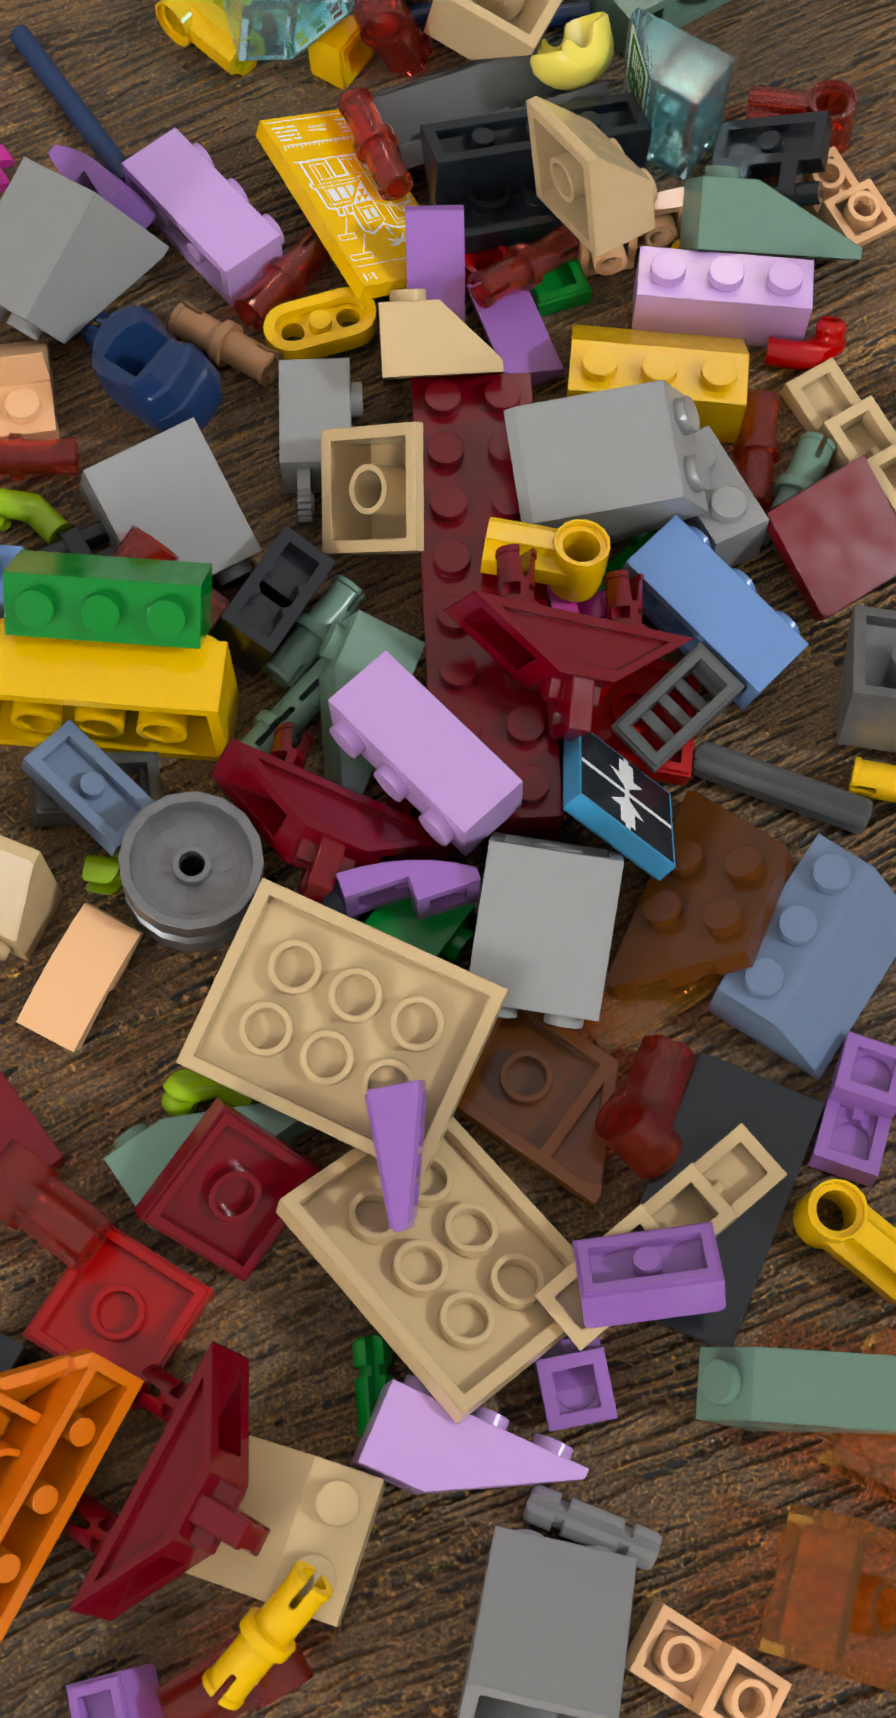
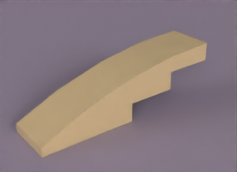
[779,357,896,514]
[535,1123,788,1352]

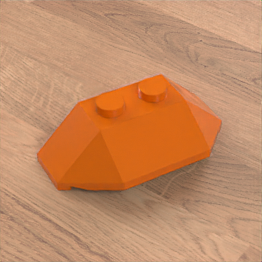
[0,1348,144,1643]

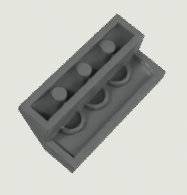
[361,33,610,170]

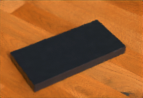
[638,1052,825,1347]

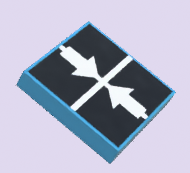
[563,732,676,881]

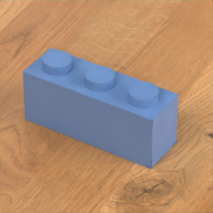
[621,515,809,711]

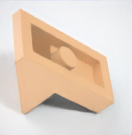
[0,338,60,450]

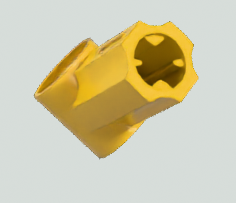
[155,0,265,77]
[480,517,611,602]
[793,1179,896,1305]

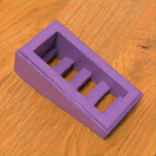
[365,1080,427,1232]

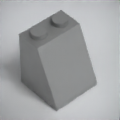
[0,157,169,344]
[504,380,711,544]
[79,417,262,587]
[469,832,624,1029]
[457,1526,637,1718]

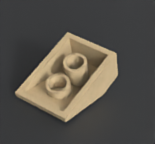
[185,1435,386,1627]

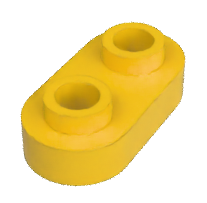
[263,287,377,360]

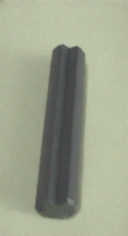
[691,741,873,834]

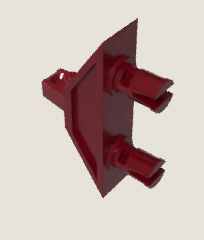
[443,544,694,741]
[210,722,460,904]
[61,1341,271,1621]

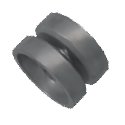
[118,791,264,953]

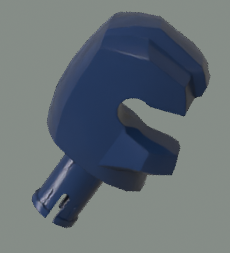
[81,305,223,433]

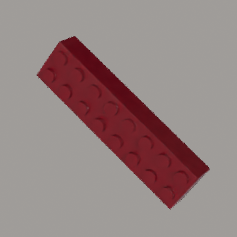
[411,373,564,847]

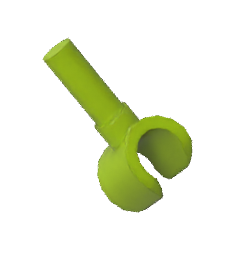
[82,852,123,895]

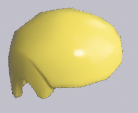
[530,11,614,90]

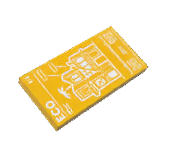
[255,107,419,301]

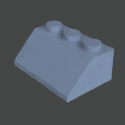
[707,833,896,1080]

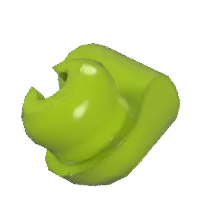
[0,488,71,544]
[161,1068,258,1117]

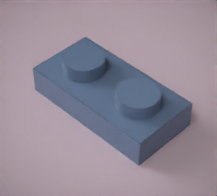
[21,719,155,857]

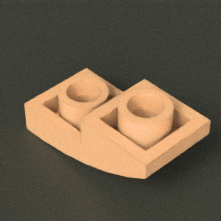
[802,146,896,247]
[578,187,684,276]
[16,902,144,1052]
[625,1599,792,1718]

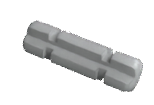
[523,1485,662,1570]

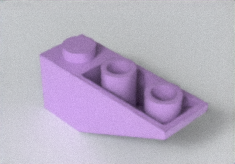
[350,1374,589,1494]

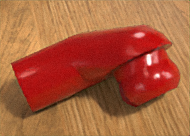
[765,316,847,371]

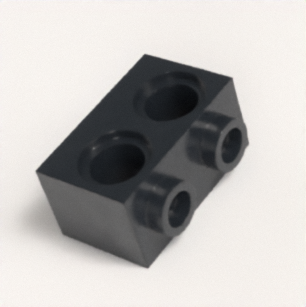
[208,525,336,678]

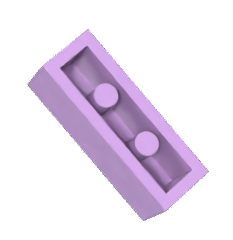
[121,128,285,307]
[631,246,814,347]
[328,650,523,857]

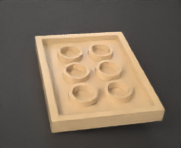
[176,877,509,1179]
[276,1116,575,1425]

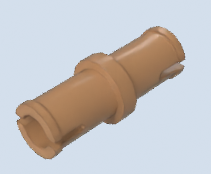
[168,301,283,387]

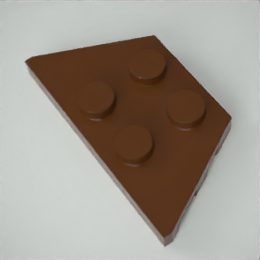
[604,791,793,1002]
[455,1009,619,1209]

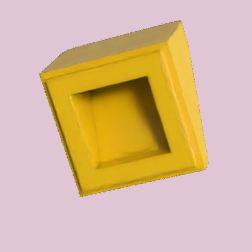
[307,11,374,90]

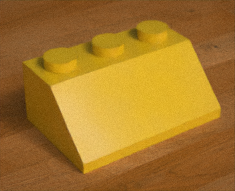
[566,324,749,444]

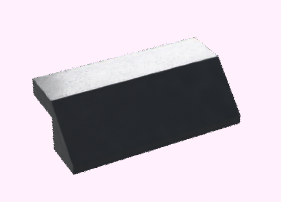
[420,92,659,254]

